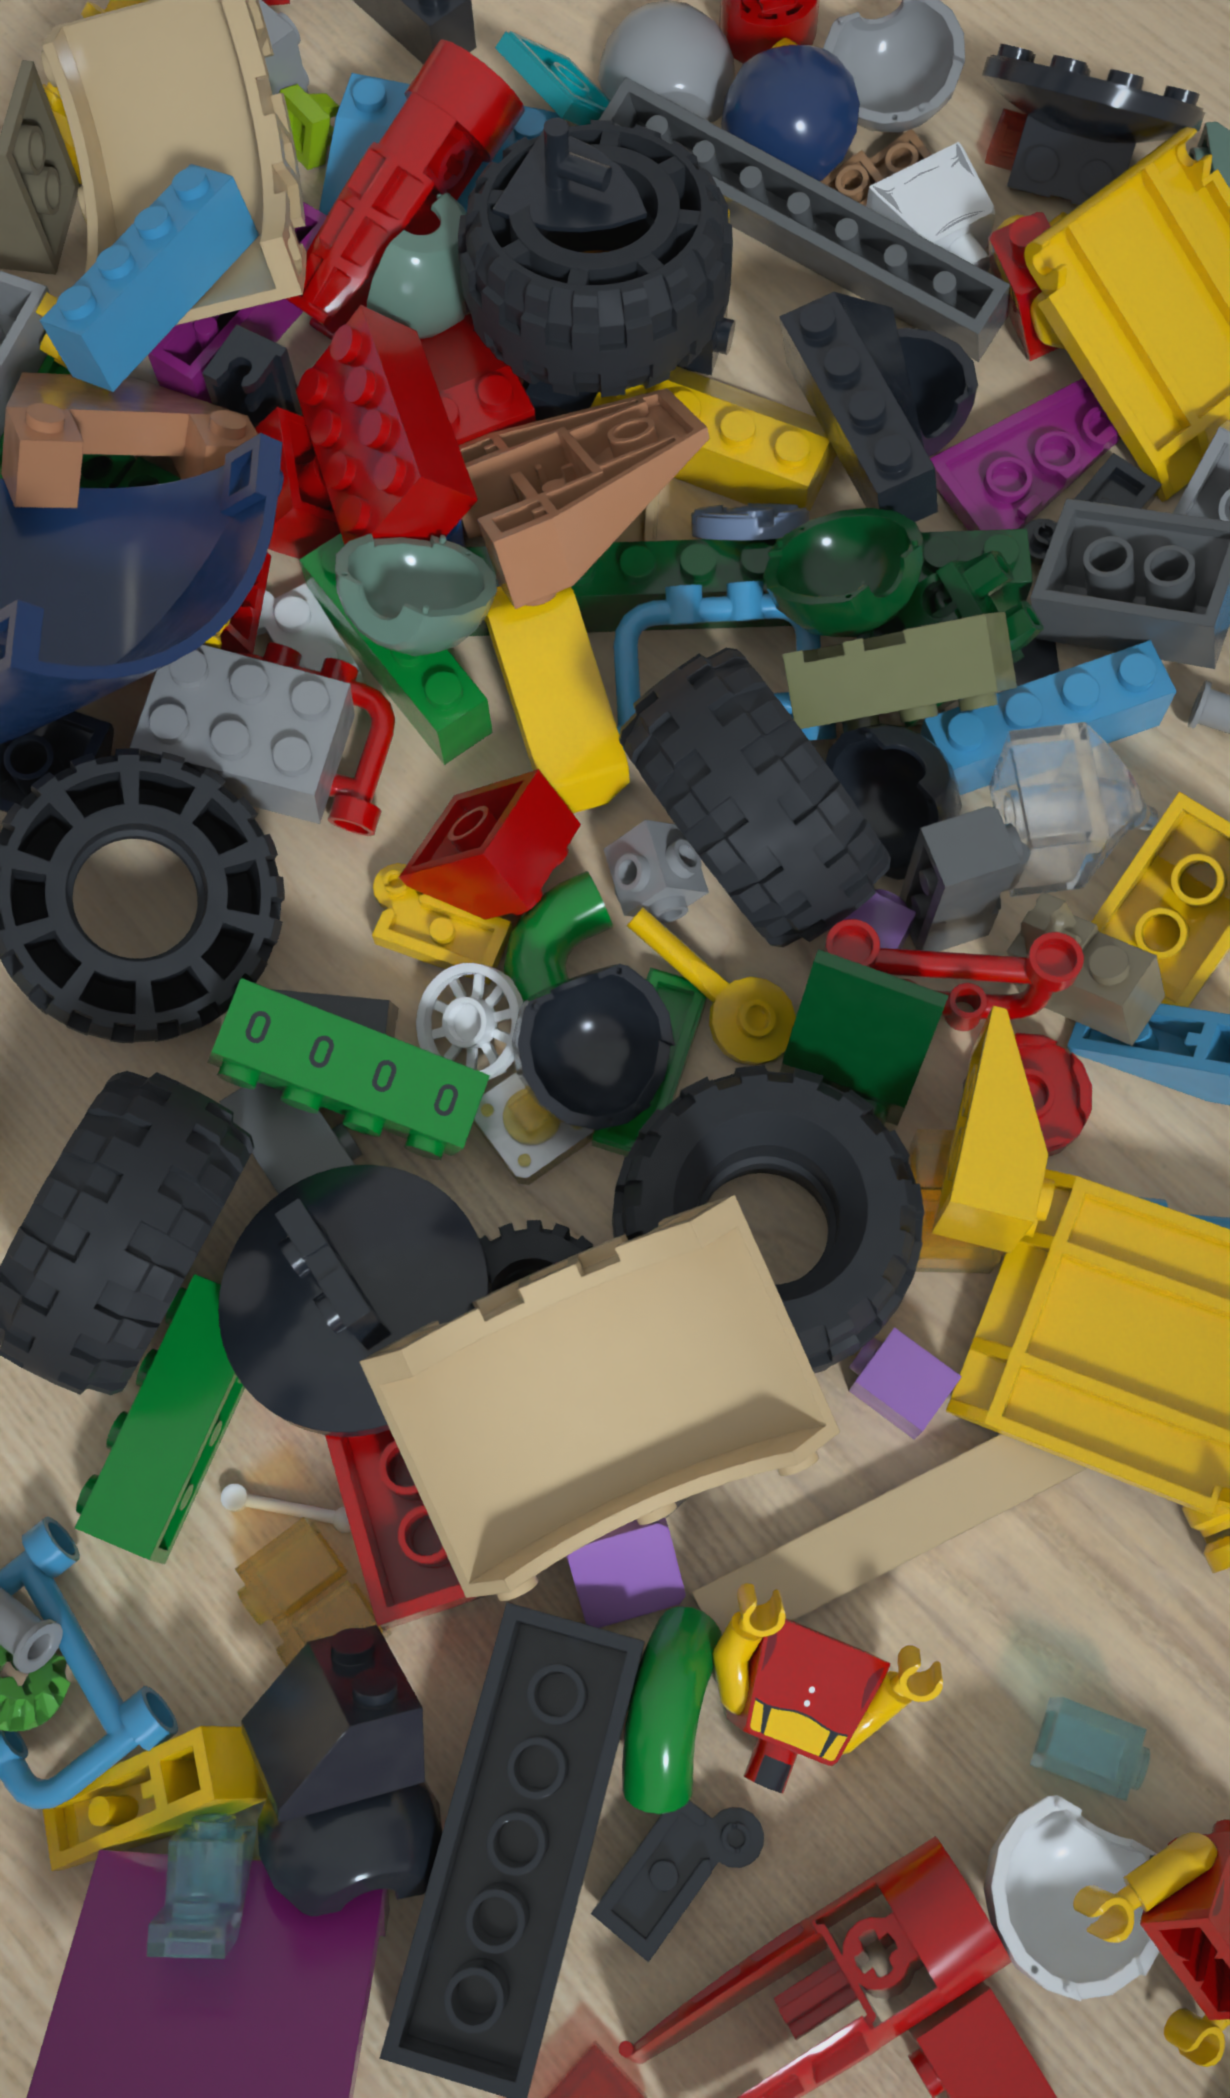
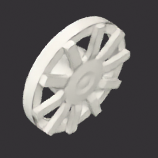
[416,963,523,1080]

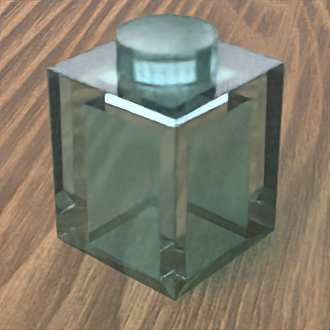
[1030,1697,1150,1801]

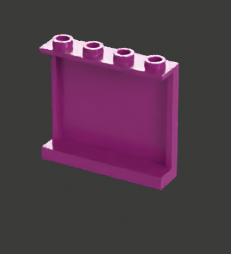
[26,1850,390,2098]

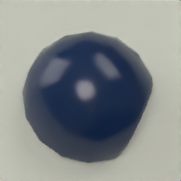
[721,45,860,181]

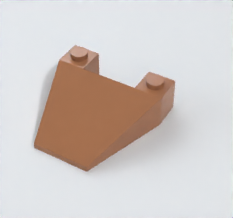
[1,372,258,508]
[459,388,710,609]

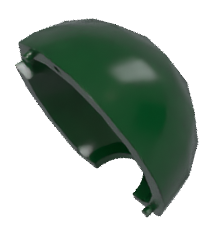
[763,508,924,637]

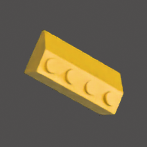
[591,366,837,512]

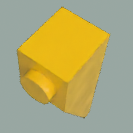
[42,1726,268,1871]

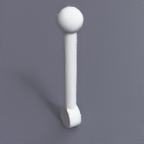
[221,1484,351,1533]

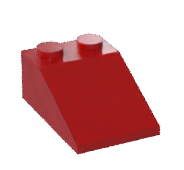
[420,314,536,445]

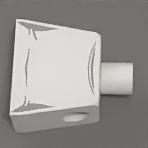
[866,142,995,272]

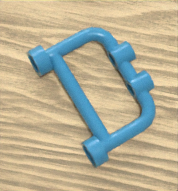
[613,581,837,748]
[0,1517,178,1809]

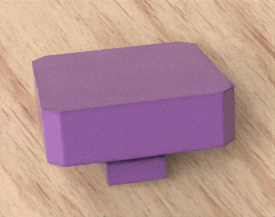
[567,1517,686,1628]

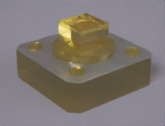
[473,1072,595,1185]

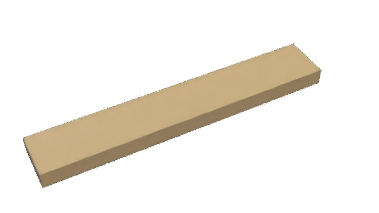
[691,1434,1087,1634]

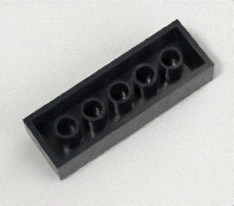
[379,1602,645,2098]

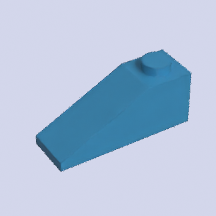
[1067,1003,1230,1106]

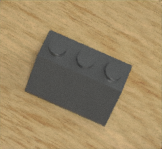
[1030,498,1230,669]

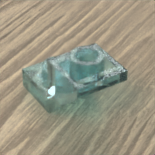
[147,1813,256,1959]

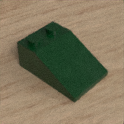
[780,949,948,1126]

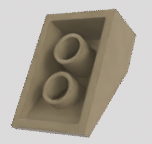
[0,60,80,275]

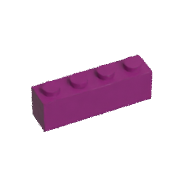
[148,202,327,403]

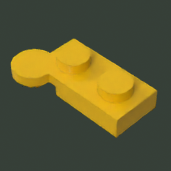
[372,863,513,985]

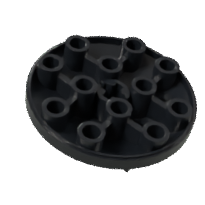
[982,43,1205,205]
[218,1165,492,1437]

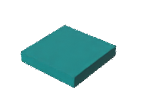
[495,31,610,125]

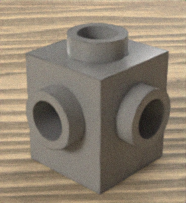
[604,819,709,924]

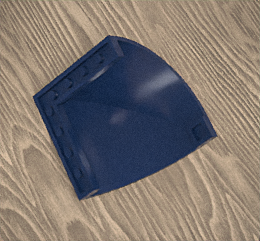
[0,433,284,744]

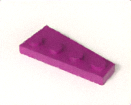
[930,378,1121,531]

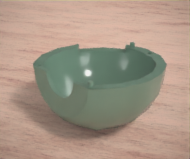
[367,193,468,339]
[335,534,497,656]

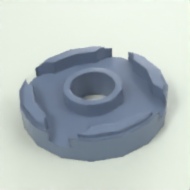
[691,503,809,540]

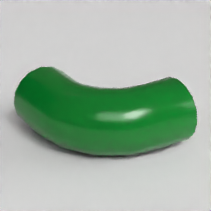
[504,871,613,1003]
[622,1606,722,1814]

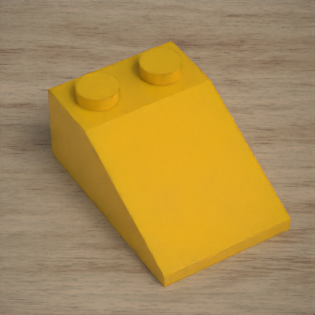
[1091,791,1230,1008]
[932,1006,1055,1253]

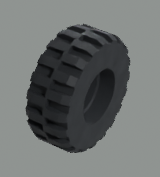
[0,748,285,1044]

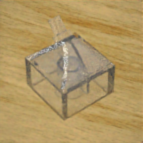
[989,722,1158,897]

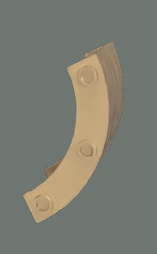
[41,0,307,325]
[359,1195,840,1601]

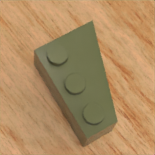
[782,612,1017,733]

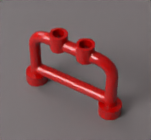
[235,643,395,836]
[824,919,1084,1031]

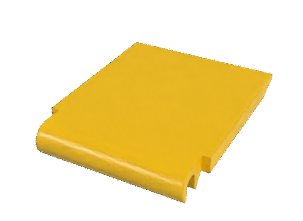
[1024,127,1230,502]
[946,1169,1230,1516]

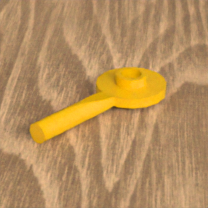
[626,907,796,1065]

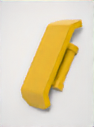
[484,586,630,814]

